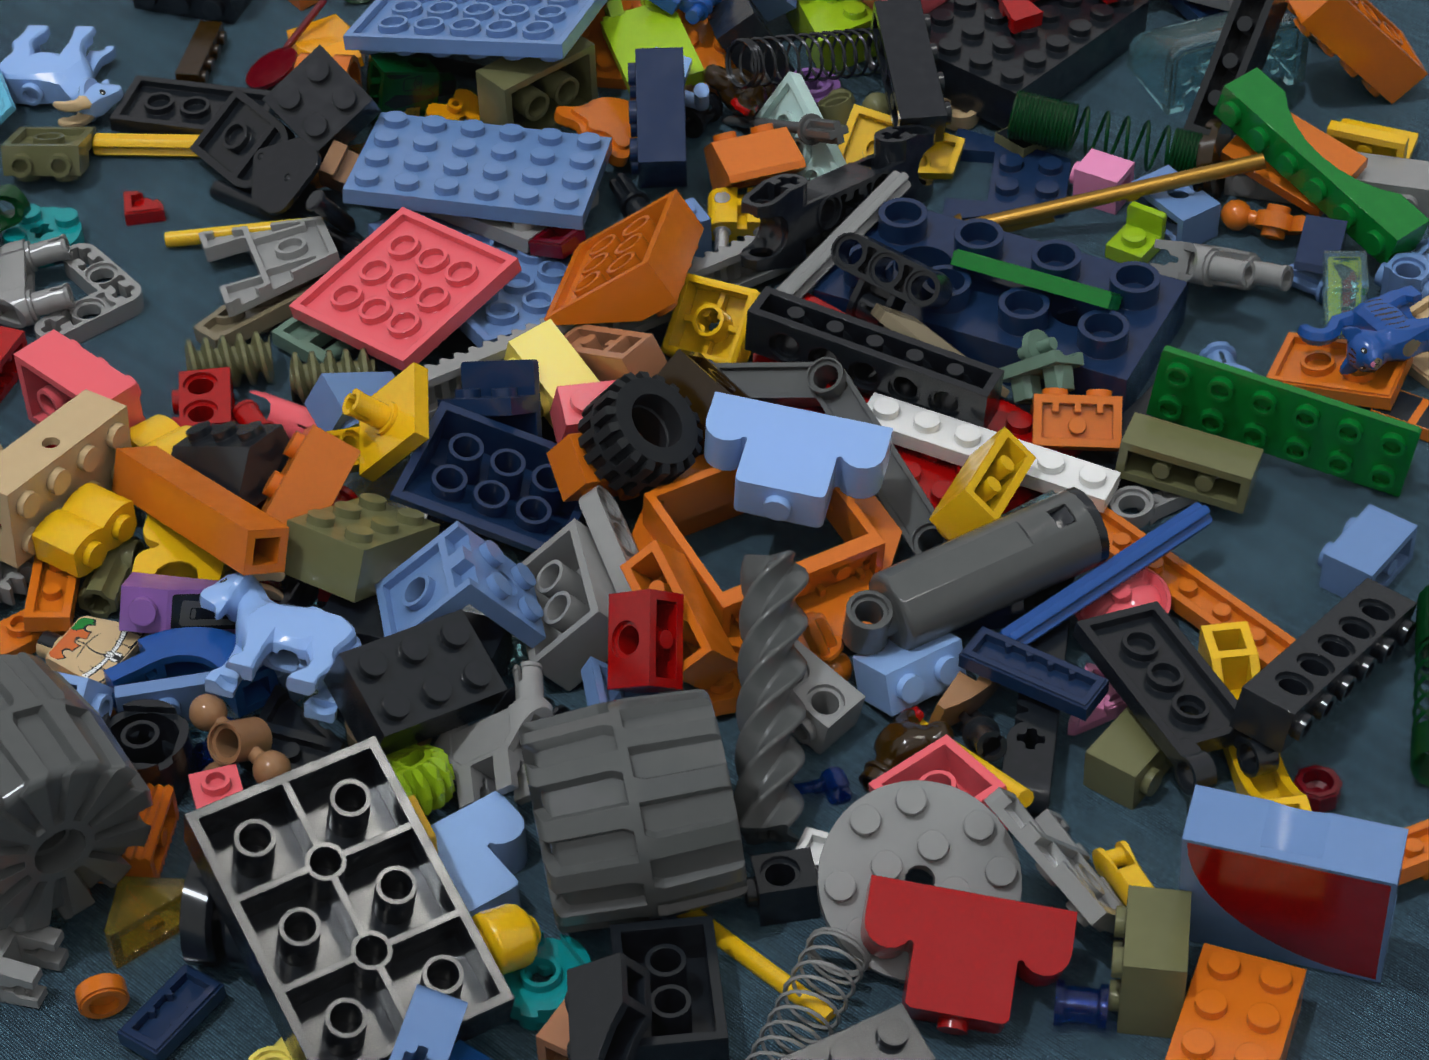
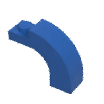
[104,627,278,718]

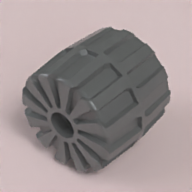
[0,652,153,932]
[519,689,748,933]

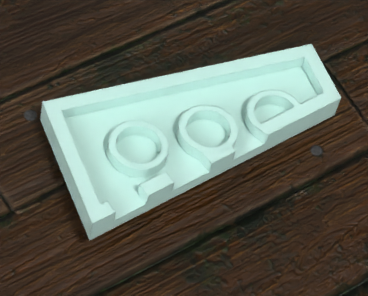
[749,71,847,181]

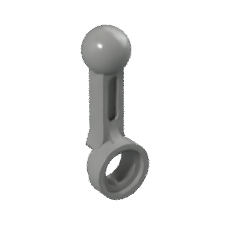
[1109,477,1219,529]

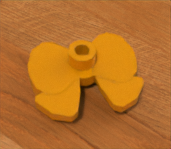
[425,89,480,121]

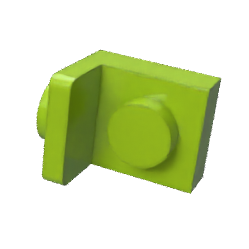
[1105,201,1167,263]

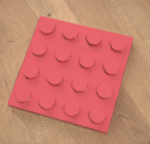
[289,207,522,371]

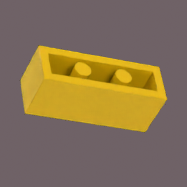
[929,426,1036,540]

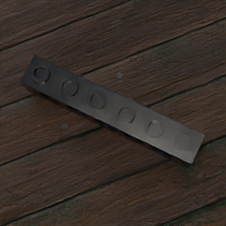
[745,286,1004,428]
[1229,578,1417,754]

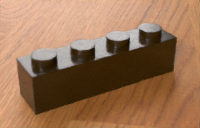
[175,20,227,83]

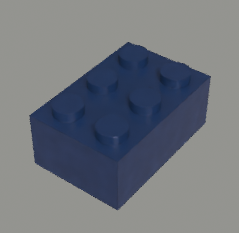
[628,47,688,188]

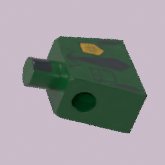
[366,53,456,127]

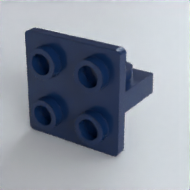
[437,359,542,438]

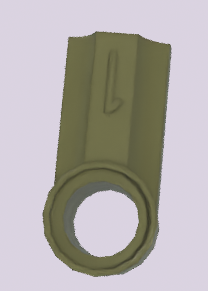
[77,538,145,619]

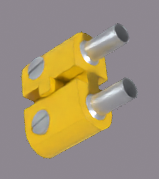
[707,187,760,252]

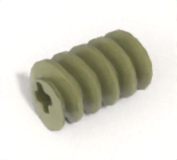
[185,331,275,387]
[290,348,378,405]

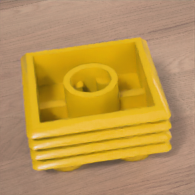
[661,273,760,363]

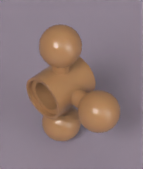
[189,693,292,784]

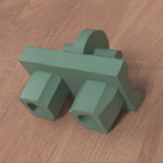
[999,329,1085,405]

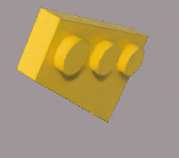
[838,104,965,179]

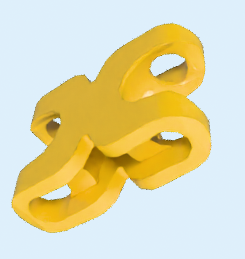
[132,514,232,580]

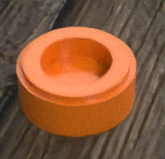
[75,973,130,1019]

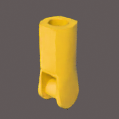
[1092,840,1155,906]

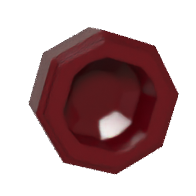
[1293,764,1343,812]

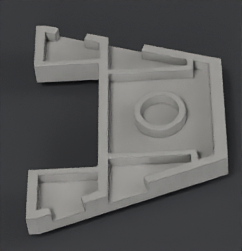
[198,216,340,318]
[984,787,1124,934]

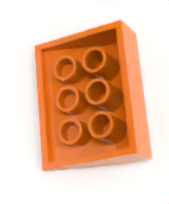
[544,189,704,325]

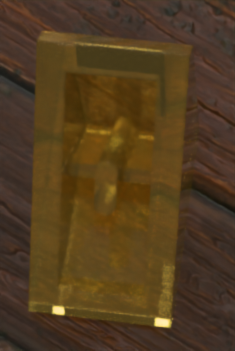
[104,876,185,969]

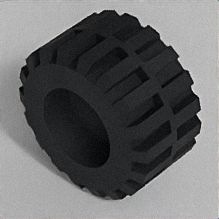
[578,371,703,497]

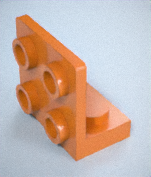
[1030,387,1123,452]

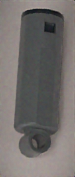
[842,487,1110,656]

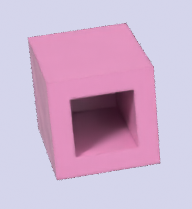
[1069,149,1135,215]

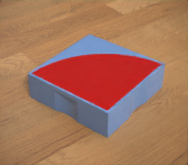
[1179,784,1409,983]

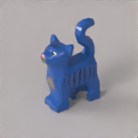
[1297,285,1429,374]

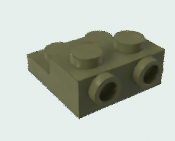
[1,127,96,182]

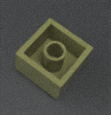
[1108,885,1192,1038]

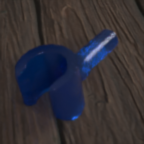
[793,766,852,805]

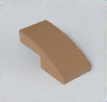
[928,671,1000,726]

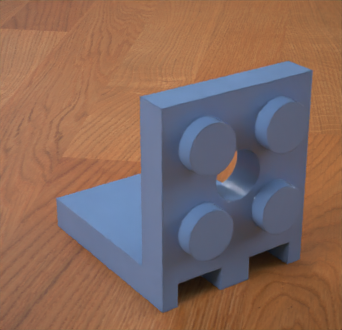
[375,521,546,648]

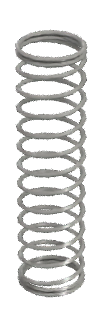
[745,927,870,1060]

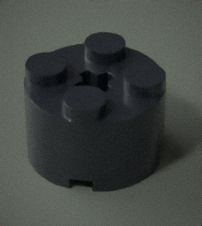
[102,699,197,806]

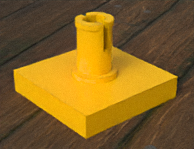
[342,362,429,482]

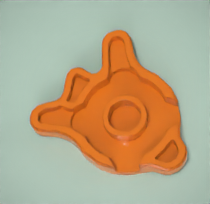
[554,97,637,167]

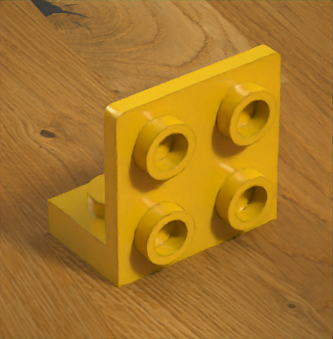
[1326,118,1418,159]

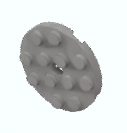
[817,780,1022,984]

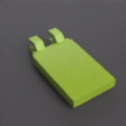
[600,0,705,94]

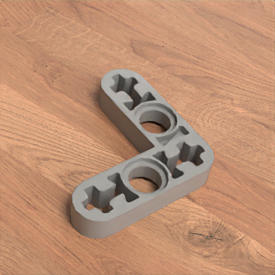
[34,243,145,344]

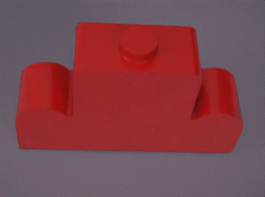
[861,875,1078,1035]

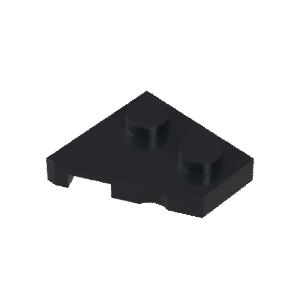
[239,685,345,771]

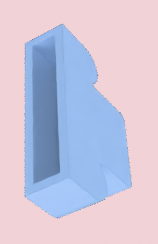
[704,391,893,528]
[431,791,528,917]

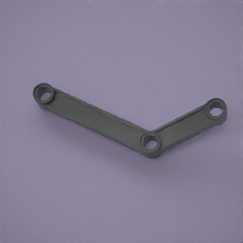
[708,357,949,555]

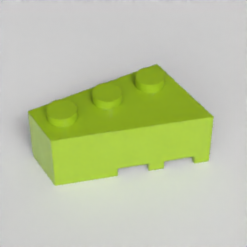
[786,0,877,74]

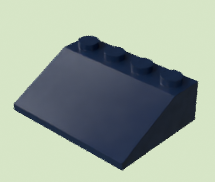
[390,401,586,553]

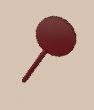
[245,0,327,90]

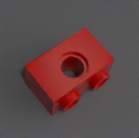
[607,589,684,694]

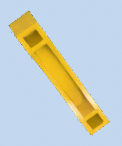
[1198,621,1312,811]

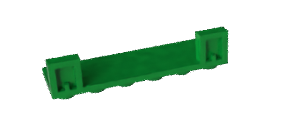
[1146,345,1422,497]

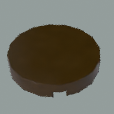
[1196,119,1231,200]

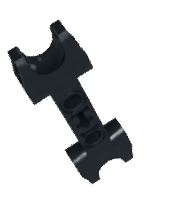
[741,124,936,272]

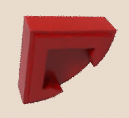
[123,191,166,226]

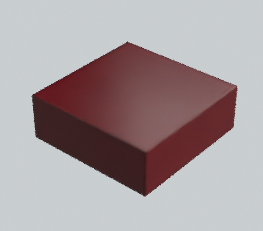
[528,226,586,259]

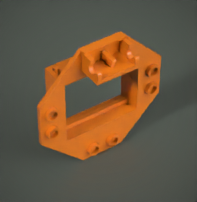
[631,454,902,653]

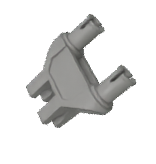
[0,234,75,328]
[1151,239,1294,292]
[433,661,554,809]
[0,926,69,1009]

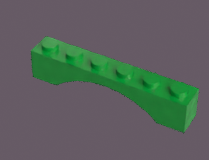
[1213,67,1429,264]

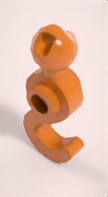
[1220,199,1306,241]

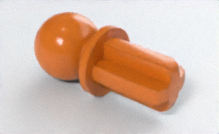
[802,611,853,681]

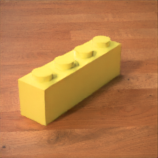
[504,319,600,428]

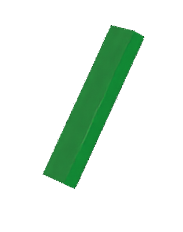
[950,249,1123,311]

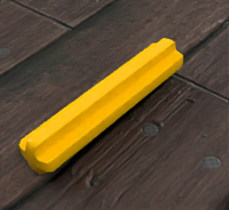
[92,133,200,157]

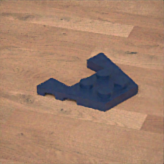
[942,128,1071,220]

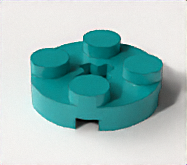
[2,203,84,268]
[503,931,591,1030]

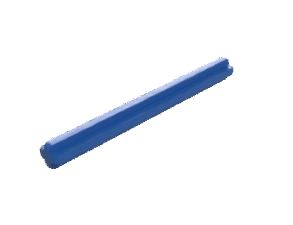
[1000,502,1213,646]

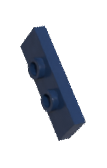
[958,626,1109,721]

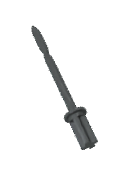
[722,113,849,145]

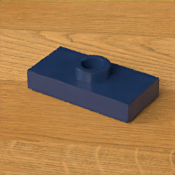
[117,964,227,1060]

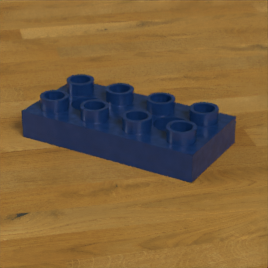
[813,197,1188,414]

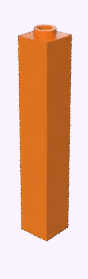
[112,446,290,575]

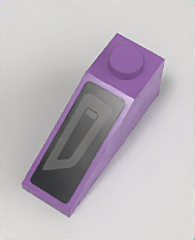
[119,572,270,634]

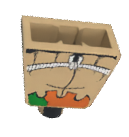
[36,616,150,711]

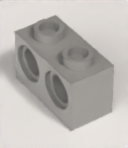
[792,640,866,755]

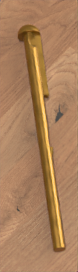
[954,153,1266,232]

